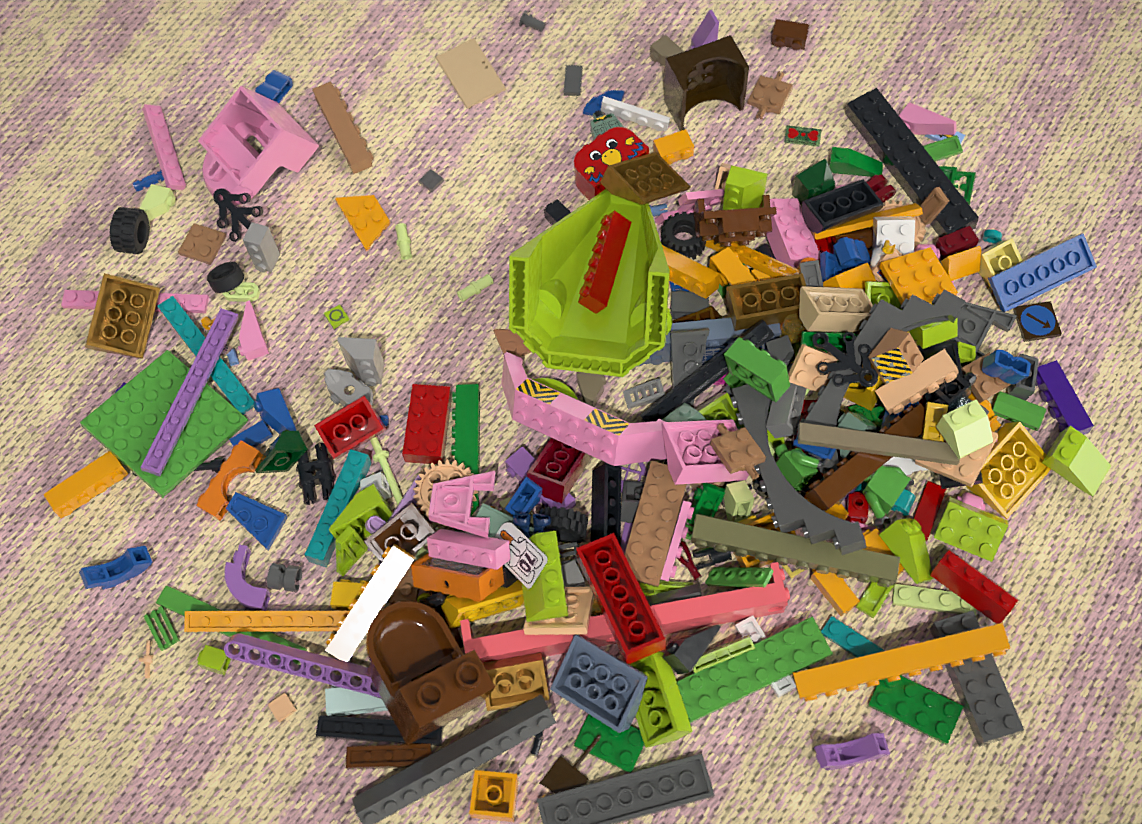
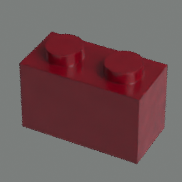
[935,226,979,261]

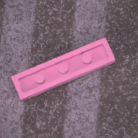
[661,501,694,581]

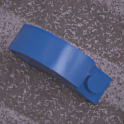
[79,546,152,590]

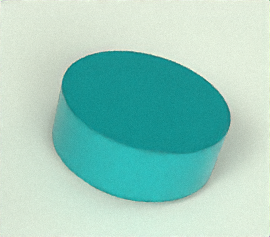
[983,229,1002,244]

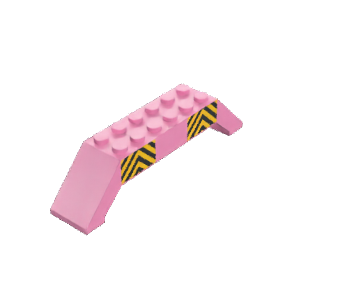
[501,352,667,466]

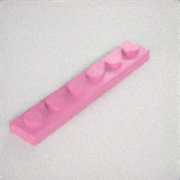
[142,104,186,190]

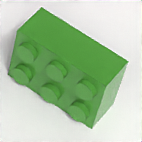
[724,337,791,403]

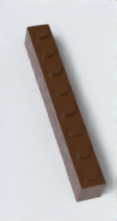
[805,403,926,512]

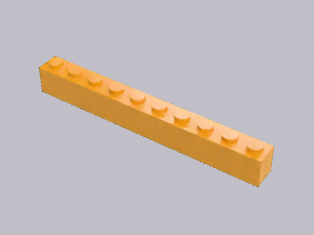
[793,623,1010,702]

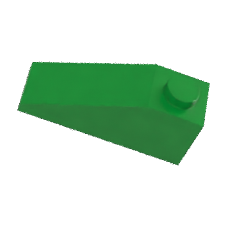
[829,147,883,177]

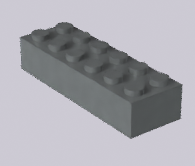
[930,610,1024,747]

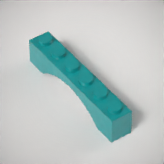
[304,449,372,568]

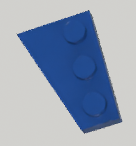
[226,492,288,551]

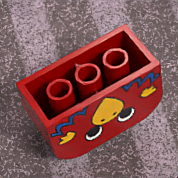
[574,127,649,200]

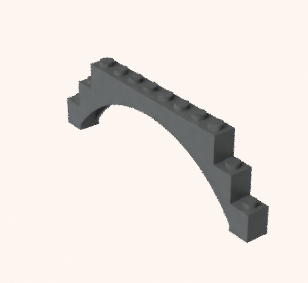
[797,289,965,506]
[731,335,866,555]

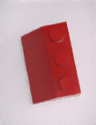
[314,396,387,459]

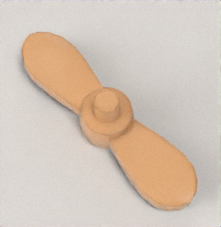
[139,640,153,678]

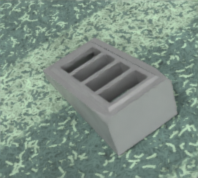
[623,378,665,409]

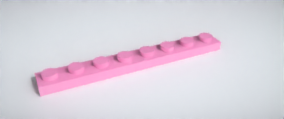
[61,290,209,313]

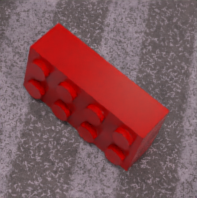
[402,384,452,465]

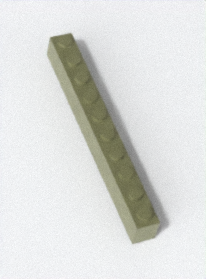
[690,514,900,587]

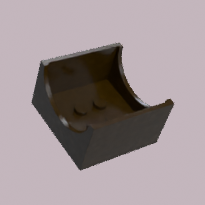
[664,35,749,131]

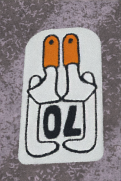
[494,522,548,588]

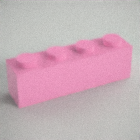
[427,529,511,570]

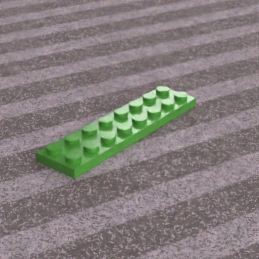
[677,616,833,723]

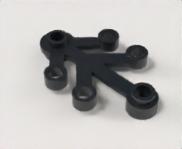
[213,188,263,242]
[812,332,878,387]

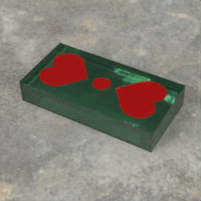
[784,125,822,147]

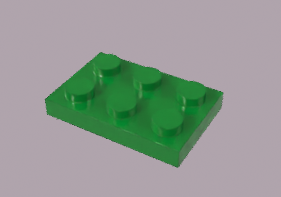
[574,714,645,773]

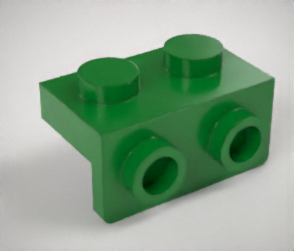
[688,483,726,524]

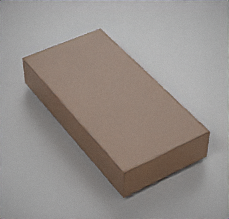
[919,187,949,225]

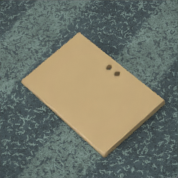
[436,38,506,109]

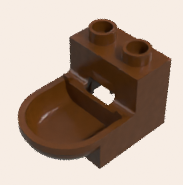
[366,601,496,745]

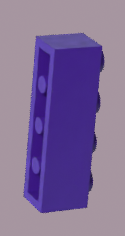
[1034,360,1094,435]

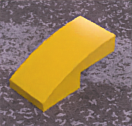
[922,402,948,442]

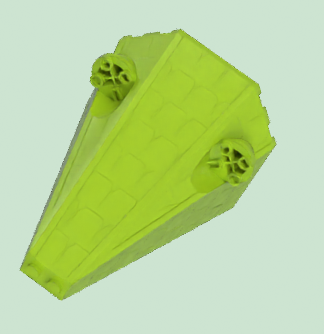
[509,189,673,377]

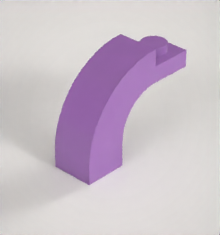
[225,545,271,611]
[815,733,890,771]

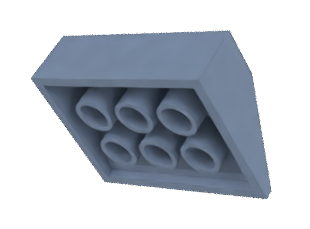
[550,634,648,733]

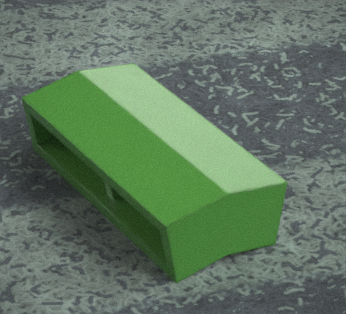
[992,391,1046,431]

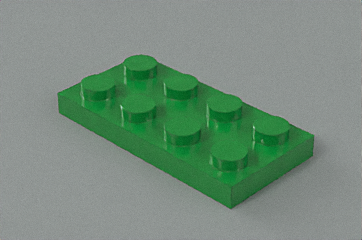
[868,675,964,745]

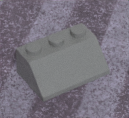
[337,337,385,386]

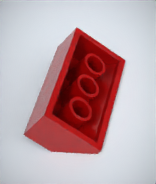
[930,550,1019,624]

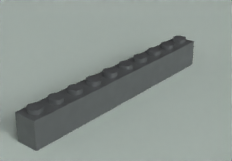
[352,694,556,824]

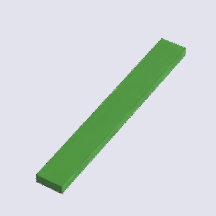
[156,585,307,665]

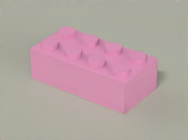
[767,198,820,268]

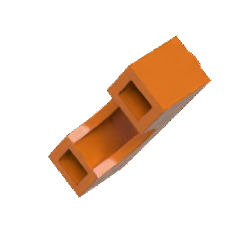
[196,440,263,521]

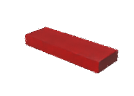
[913,481,947,542]

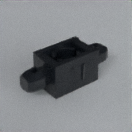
[932,372,977,412]

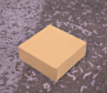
[267,693,297,723]

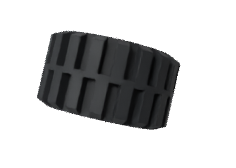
[109,207,150,254]
[661,212,706,260]

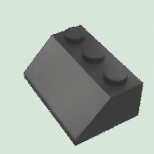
[621,480,682,524]

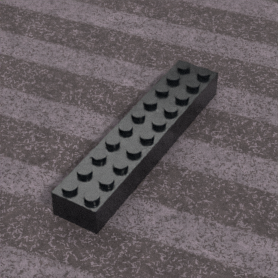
[845,87,979,238]

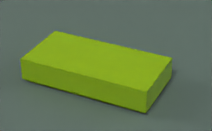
[856,582,894,619]

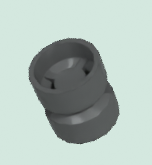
[267,563,302,592]

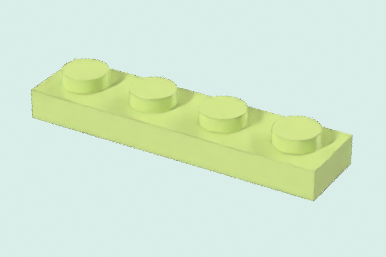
[892,584,976,616]

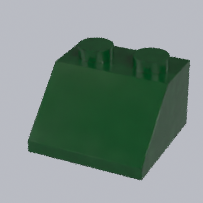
[255,430,307,473]

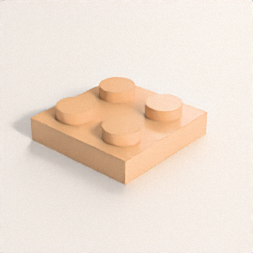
[788,344,838,392]

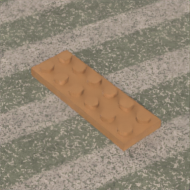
[625,461,687,587]

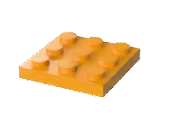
[879,247,958,305]

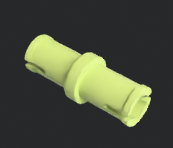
[395,223,412,260]
[457,274,494,302]

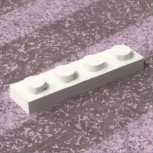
[601,96,670,132]
[735,616,796,698]

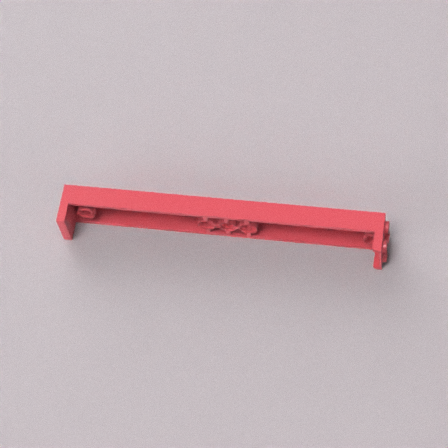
[460,562,790,663]

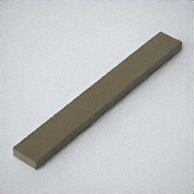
[798,422,960,465]

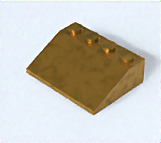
[600,152,691,205]
[85,273,160,359]

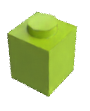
[197,645,231,675]

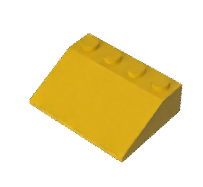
[966,422,1051,519]

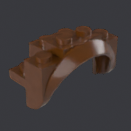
[694,195,777,247]

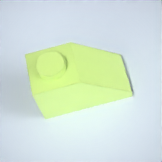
[139,184,176,220]
[724,480,755,523]

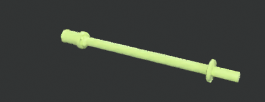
[370,437,428,560]

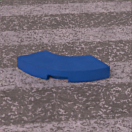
[583,90,625,116]

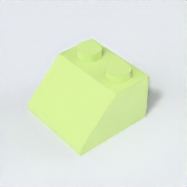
[936,400,993,459]

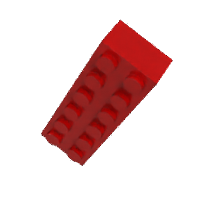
[576,533,666,664]

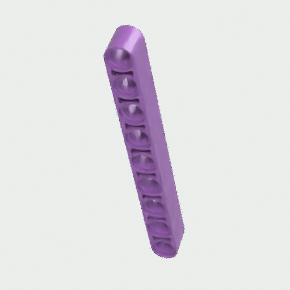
[224,634,381,698]

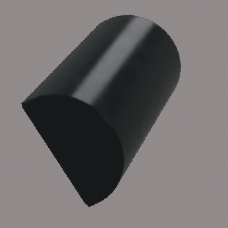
[802,179,884,233]

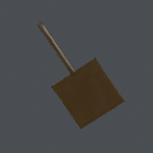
[540,735,601,794]

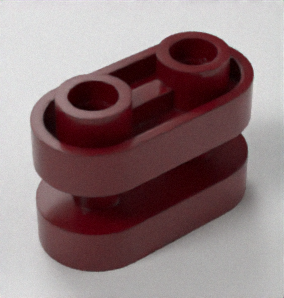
[866,174,896,203]

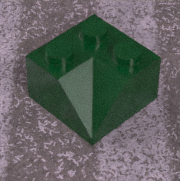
[792,159,836,205]

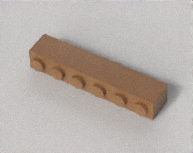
[312,81,374,174]

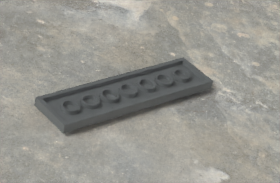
[537,754,715,824]

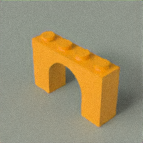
[810,528,905,617]

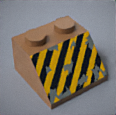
[868,328,924,384]

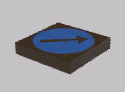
[1013,301,1062,342]

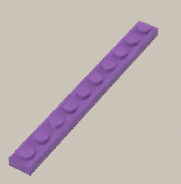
[141,308,239,476]

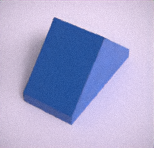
[505,477,543,516]

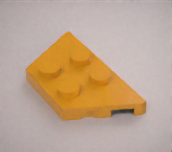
[335,195,391,251]

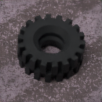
[539,507,588,543]

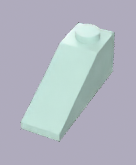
[325,685,388,717]

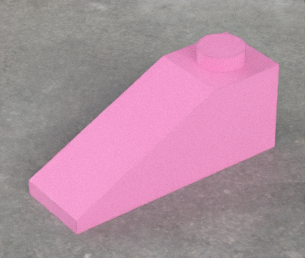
[899,102,956,135]
[238,300,269,361]

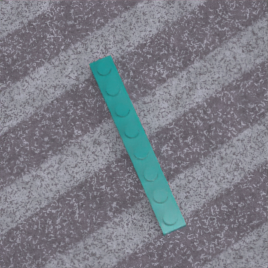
[158,296,254,415]

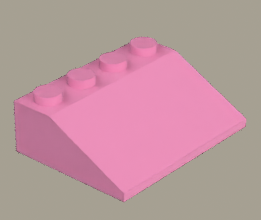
[662,419,749,485]

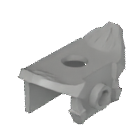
[323,368,373,408]

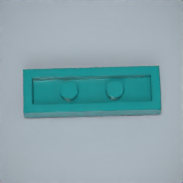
[821,616,885,658]

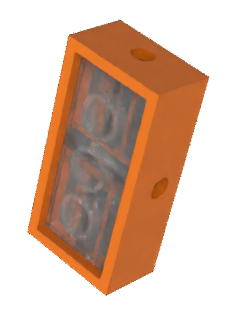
[411,553,504,602]

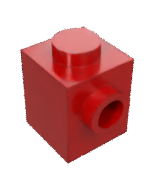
[845,492,869,524]

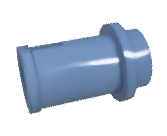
[650,203,668,217]

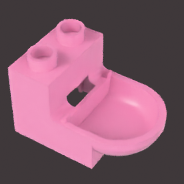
[198,86,319,205]

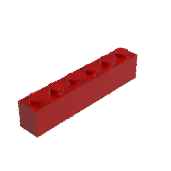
[578,210,632,314]

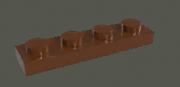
[346,744,432,770]

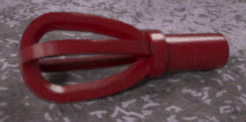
[677,540,702,581]

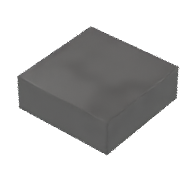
[419,169,444,192]

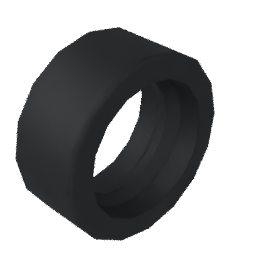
[207,262,244,293]

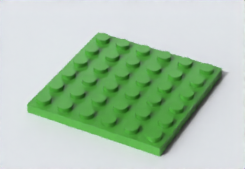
[80,350,248,498]

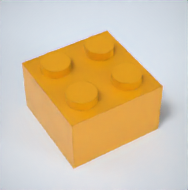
[469,770,519,822]

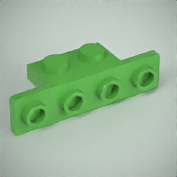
[705,567,774,589]

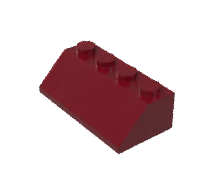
[527,438,592,504]

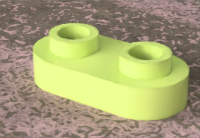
[223,282,260,302]

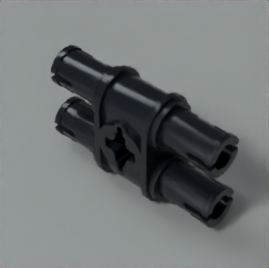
[296,443,335,505]

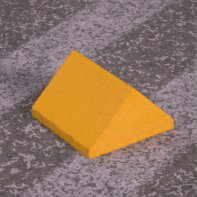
[940,246,981,281]

